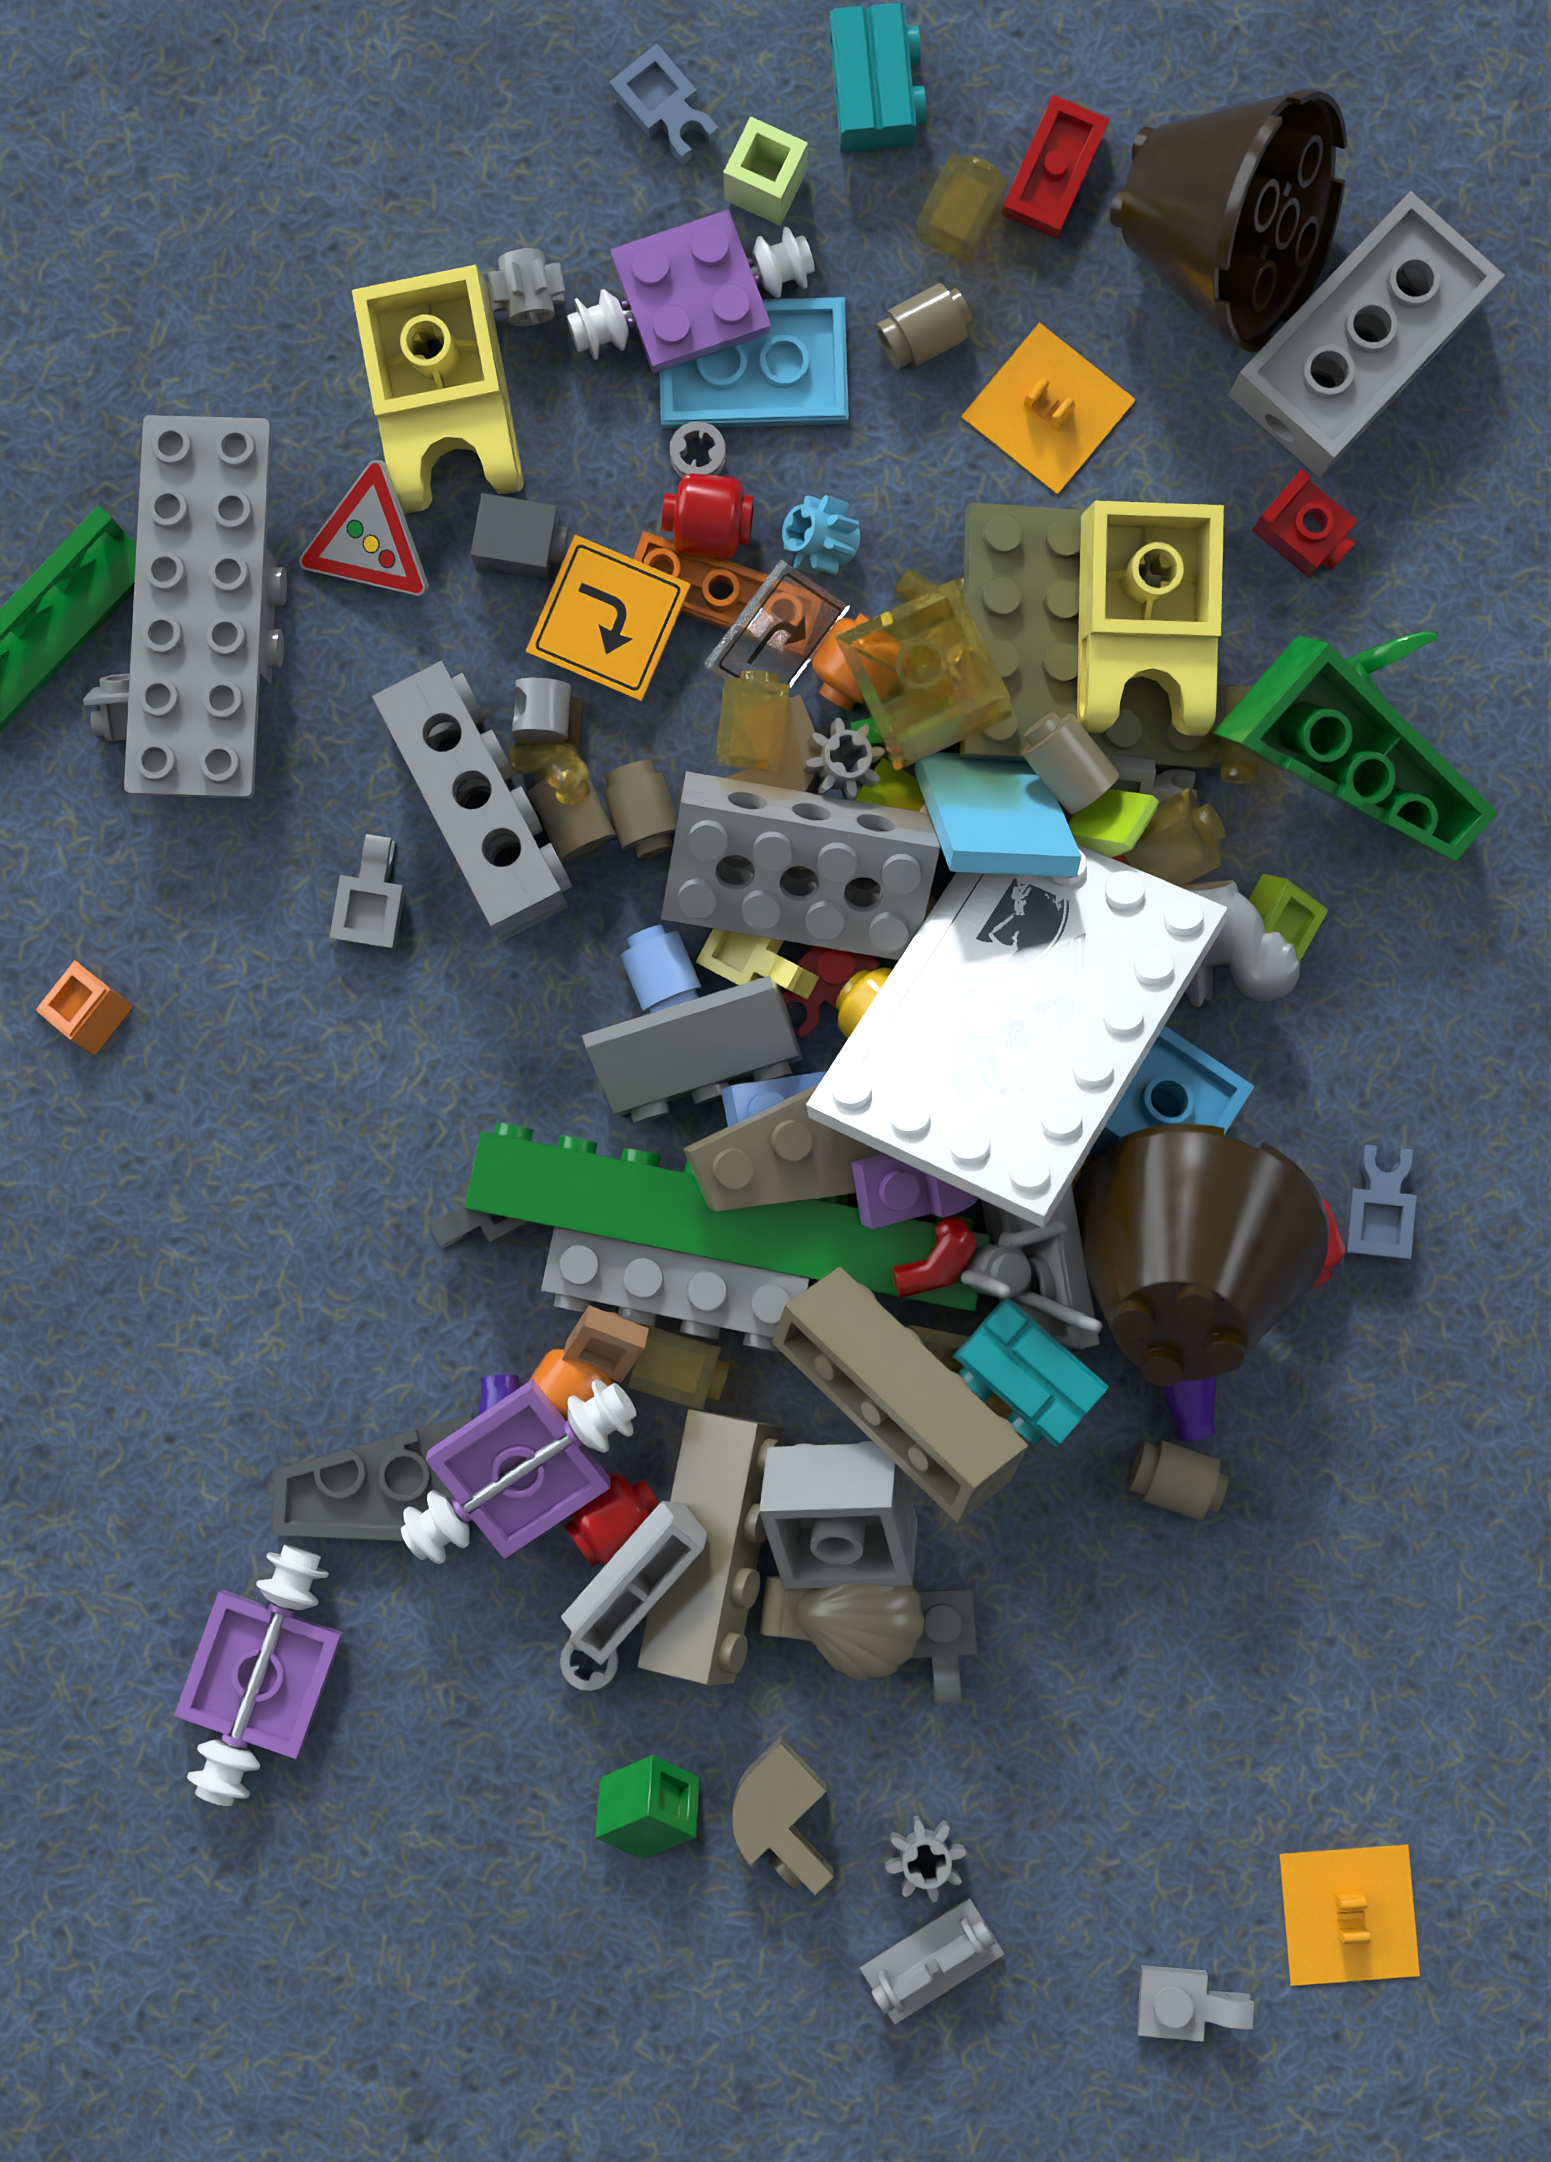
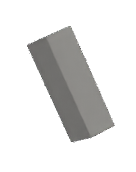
[561,1501,708,1665]

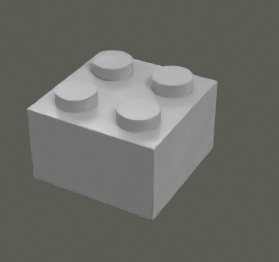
[759,1441,918,1589]

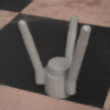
[961,1221,1102,1333]

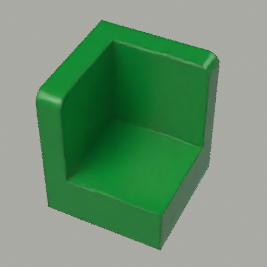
[595,1755,699,1858]

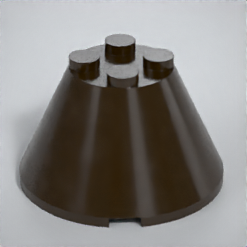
[1110,89,1347,352]
[1072,1124,1329,1387]

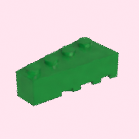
[1212,635,1498,862]

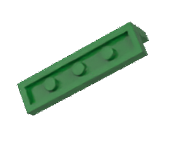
[0,505,137,732]

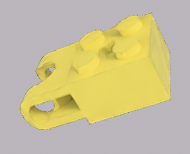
[352,265,524,514]
[1077,501,1224,736]

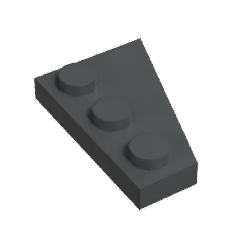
[271,1413,474,1543]

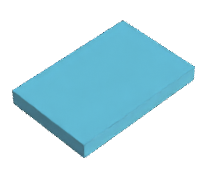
[660,297,849,429]
[914,751,1082,878]

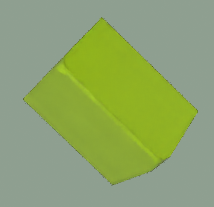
[854,758,925,812]
[1068,789,1159,858]
[1248,874,1328,963]

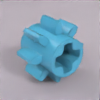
[782,495,860,575]

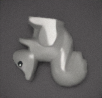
[1180,880,1300,1007]

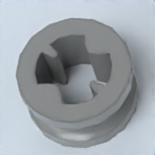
[670,421,726,478]
[560,1640,619,1691]

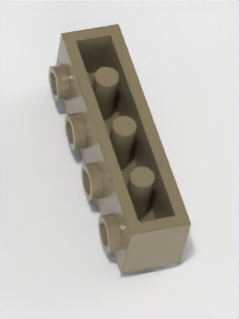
[772,1267,1028,1523]
[638,1409,784,1685]

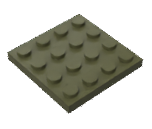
[960,502,1213,771]

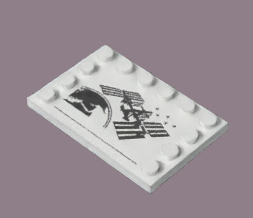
[806,843,1227,1228]

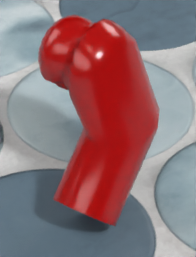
[892,1217,976,1298]

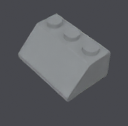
[582,976,803,1124]

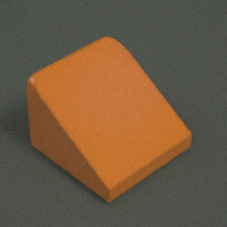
[36,960,134,1055]

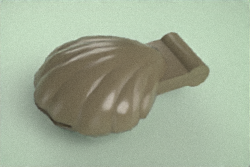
[759,1576,924,1680]

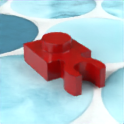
[782,945,881,1038]

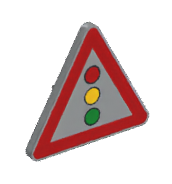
[299,460,429,596]

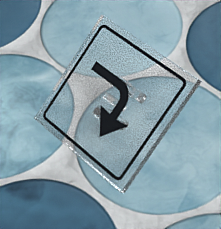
[704,559,850,706]

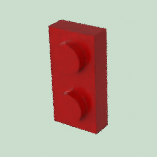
[1001,95,1110,239]

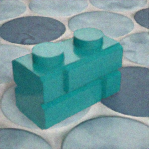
[829,3,927,152]
[952,1298,1109,1447]

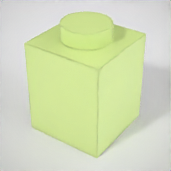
[723,116,808,226]

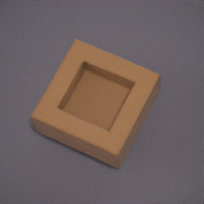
[562,1305,649,1383]

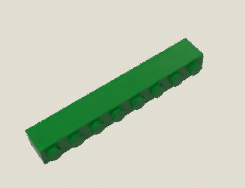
[464,1122,990,1312]

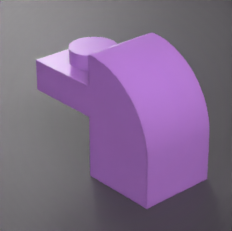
[851,1153,978,1229]

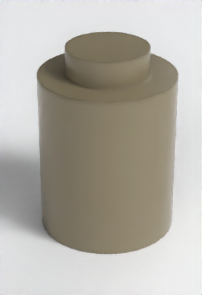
[1021,711,1120,815]
[527,760,617,863]

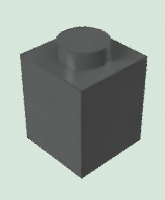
[471,493,569,581]

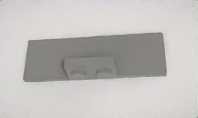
[124,415,287,799]

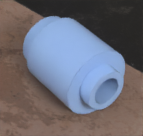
[620,925,702,1013]

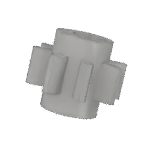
[487,248,566,326]
[802,718,885,800]
[885,1815,966,1902]

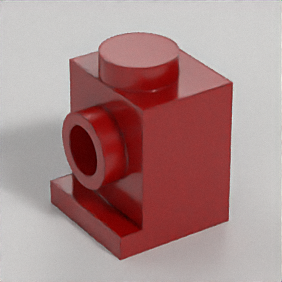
[1252,469,1357,578]

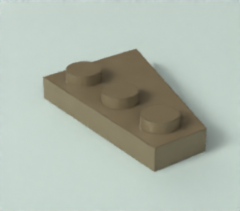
[683,1083,883,1211]

